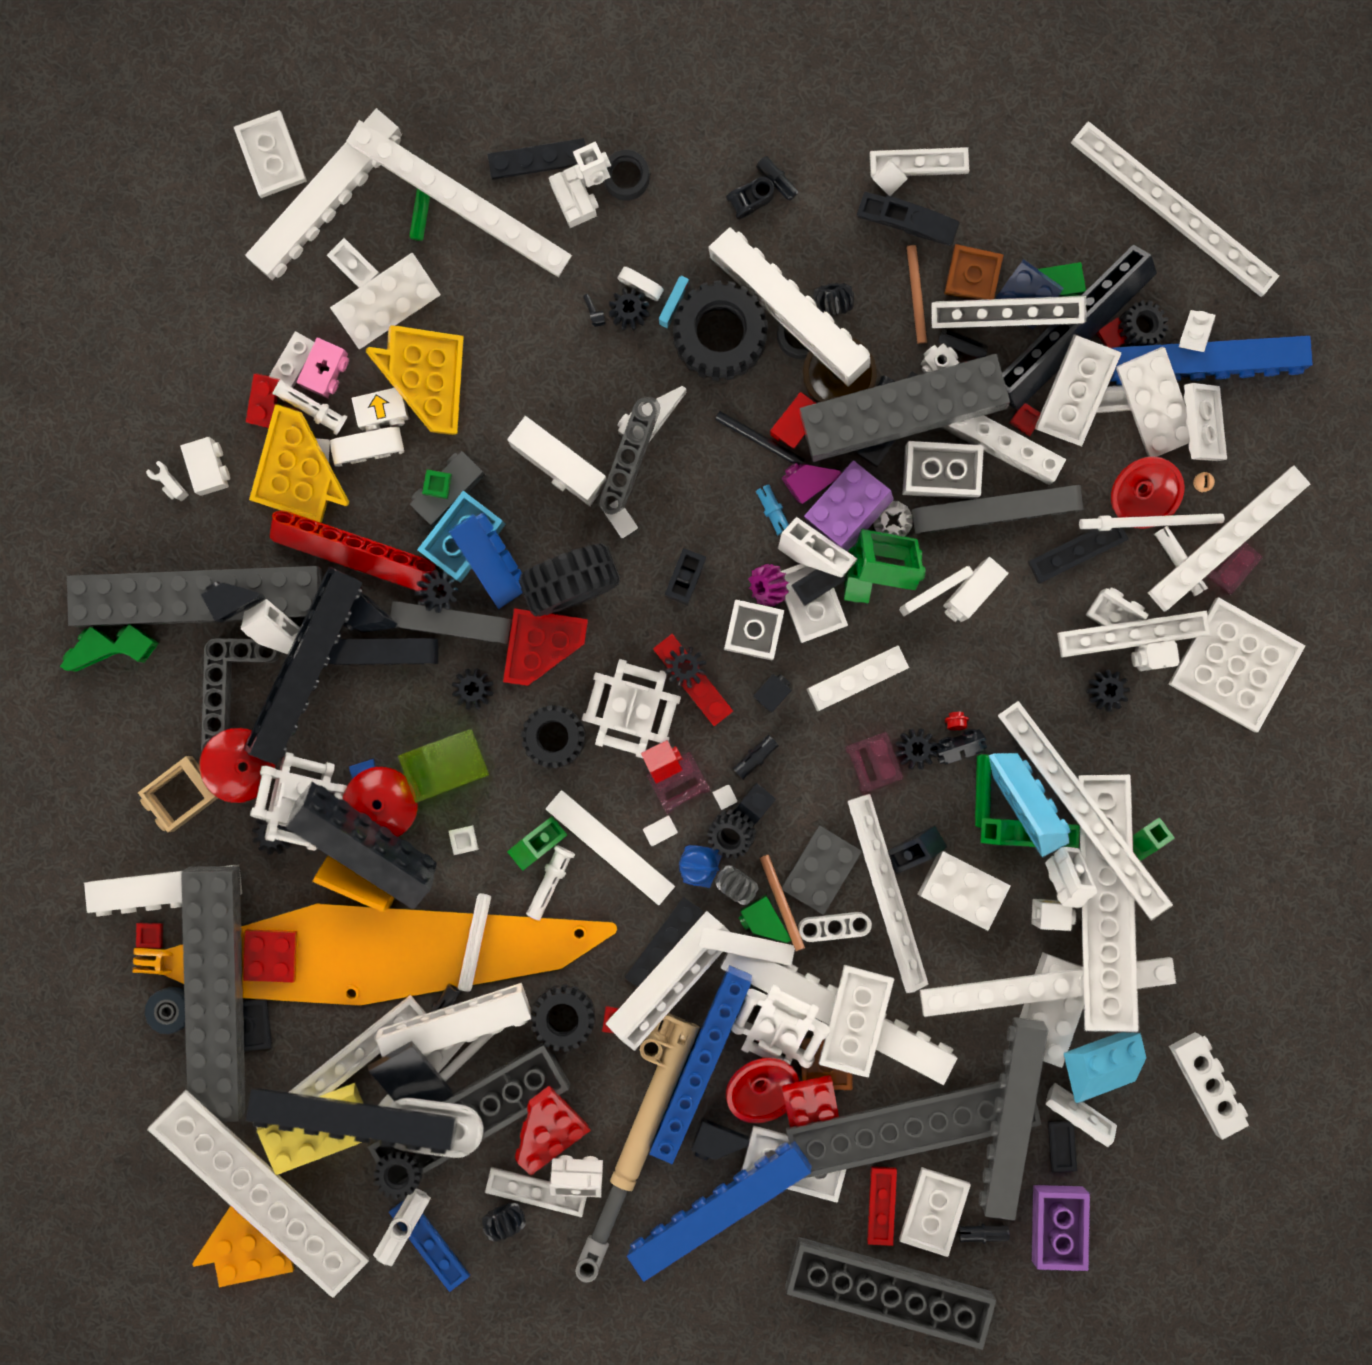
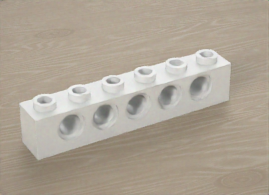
[941,415,1066,485]

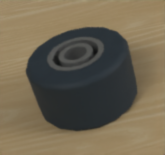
[145,986,185,1034]

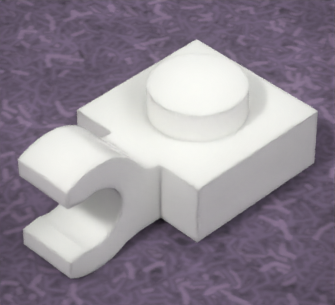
[146,461,189,501]

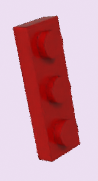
[867,1166,897,1246]

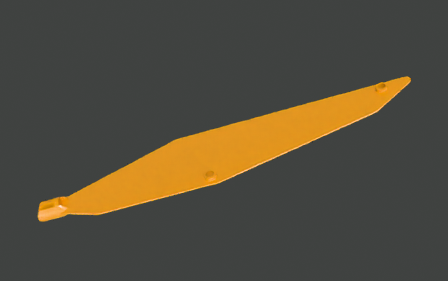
[132,904,617,1006]

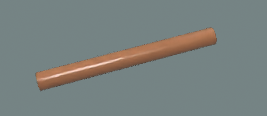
[907,245,927,344]
[760,855,805,952]

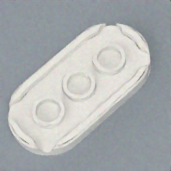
[389,1098,484,1158]

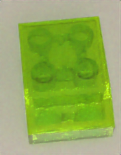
[398,729,489,803]

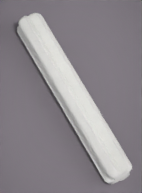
[458,894,491,992]

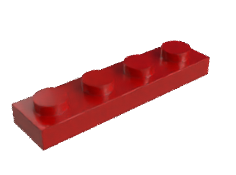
[653,634,733,726]

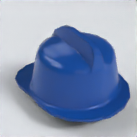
[679,845,722,888]

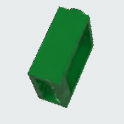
[853,529,926,590]

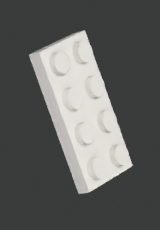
[330,253,441,349]
[1035,335,1121,446]
[1116,347,1190,457]
[819,965,894,1078]
[741,1125,846,1203]

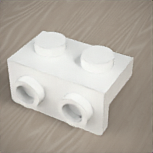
[1086,588,1148,626]

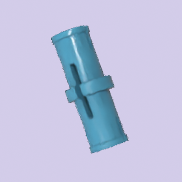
[756,485,789,536]

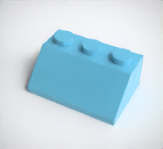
[1064,1032,1146,1103]

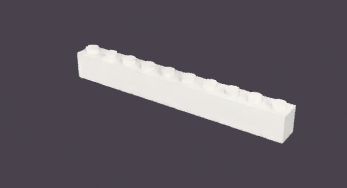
[720,952,957,1085]

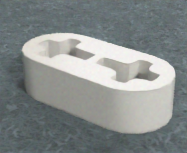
[618,267,664,301]

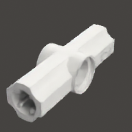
[373,1189,431,1266]

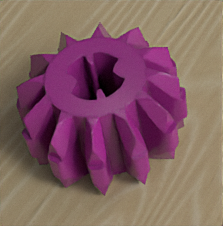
[748,564,790,607]

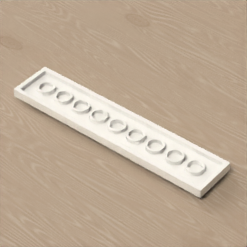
[1079,775,1138,1032]
[148,1090,369,1298]

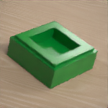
[422,470,452,499]

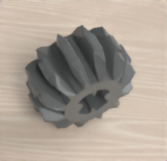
[715,865,759,905]

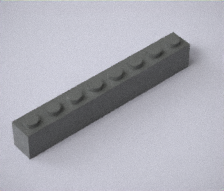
[979,1017,1048,1220]

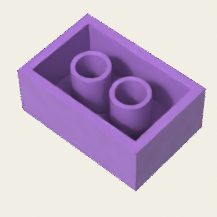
[804,461,894,552]
[1032,1185,1090,1271]

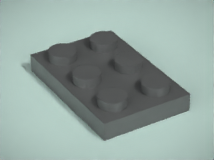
[782,825,862,915]

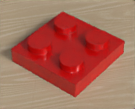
[243,929,297,983]
[781,1075,839,1127]

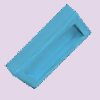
[659,275,689,328]

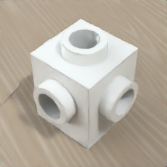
[573,142,611,187]
[921,343,959,374]

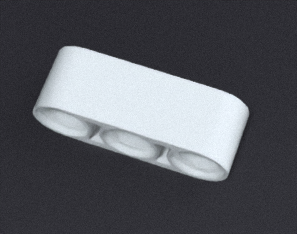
[329,427,404,467]
[798,912,871,942]

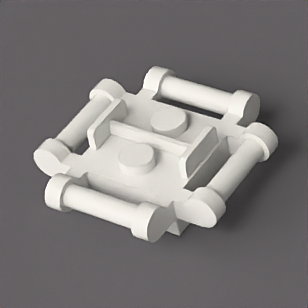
[582,659,681,758]
[250,752,347,851]
[731,985,830,1068]

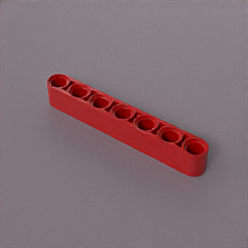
[270,511,436,591]

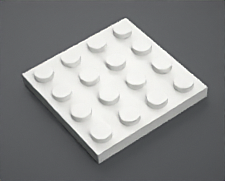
[1169,597,1305,732]

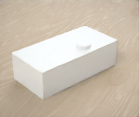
[507,416,607,506]

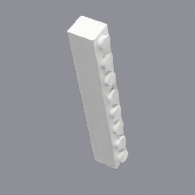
[245,108,402,280]
[709,227,870,386]

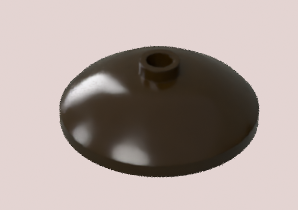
[803,338,877,403]

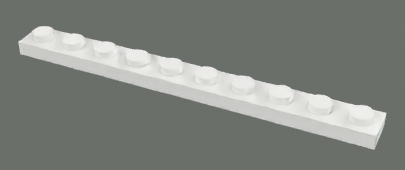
[346,120,572,277]
[1071,121,1279,297]
[998,701,1173,920]
[920,957,1176,1017]

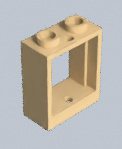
[138,756,218,832]

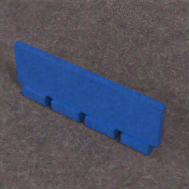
[448,513,523,609]

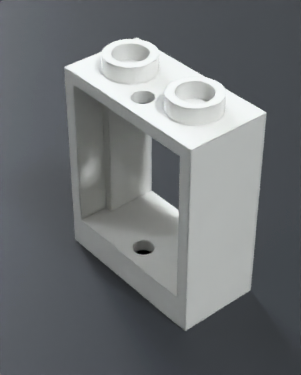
[943,557,1009,622]

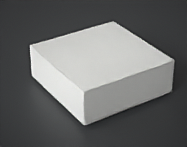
[872,160,908,196]
[449,825,479,855]

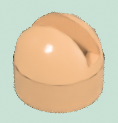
[1193,472,1215,492]

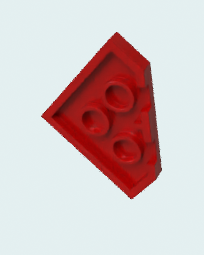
[503,609,588,686]
[515,1086,591,1175]

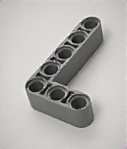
[201,638,282,751]

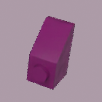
[781,463,842,504]

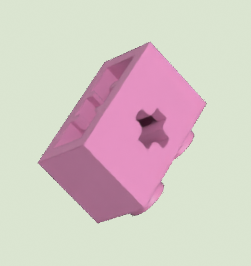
[297,338,349,398]

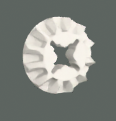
[873,501,913,537]

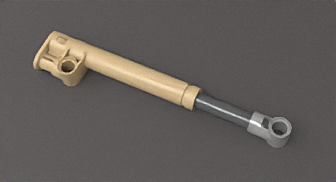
[576,1013,700,1283]

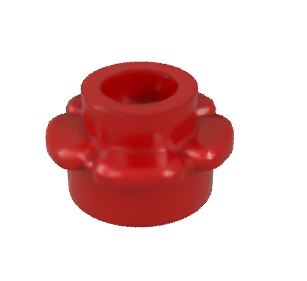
[945,712,969,731]

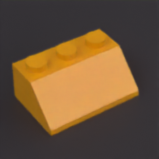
[313,855,394,912]

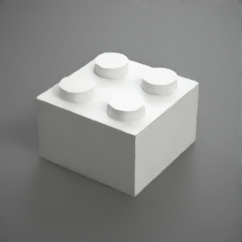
[724,599,784,660]

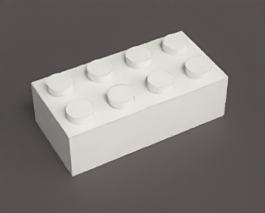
[1020,952,1084,1068]

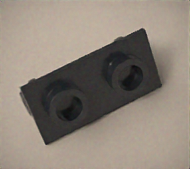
[933,729,987,765]

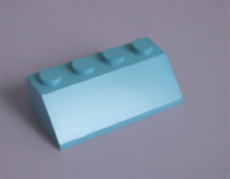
[989,753,1070,857]

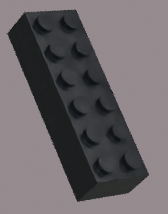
[285,781,437,909]

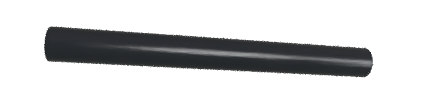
[715,411,805,465]

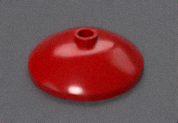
[1111,457,1184,529]
[199,728,275,803]
[343,767,418,837]
[726,1058,799,1123]

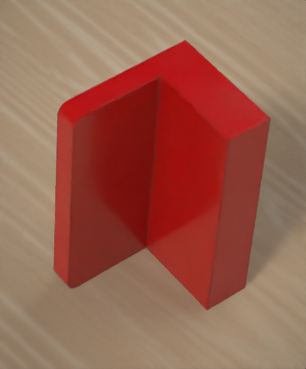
[770,392,816,449]

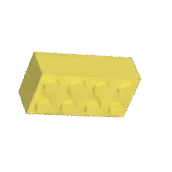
[257,1083,363,1175]

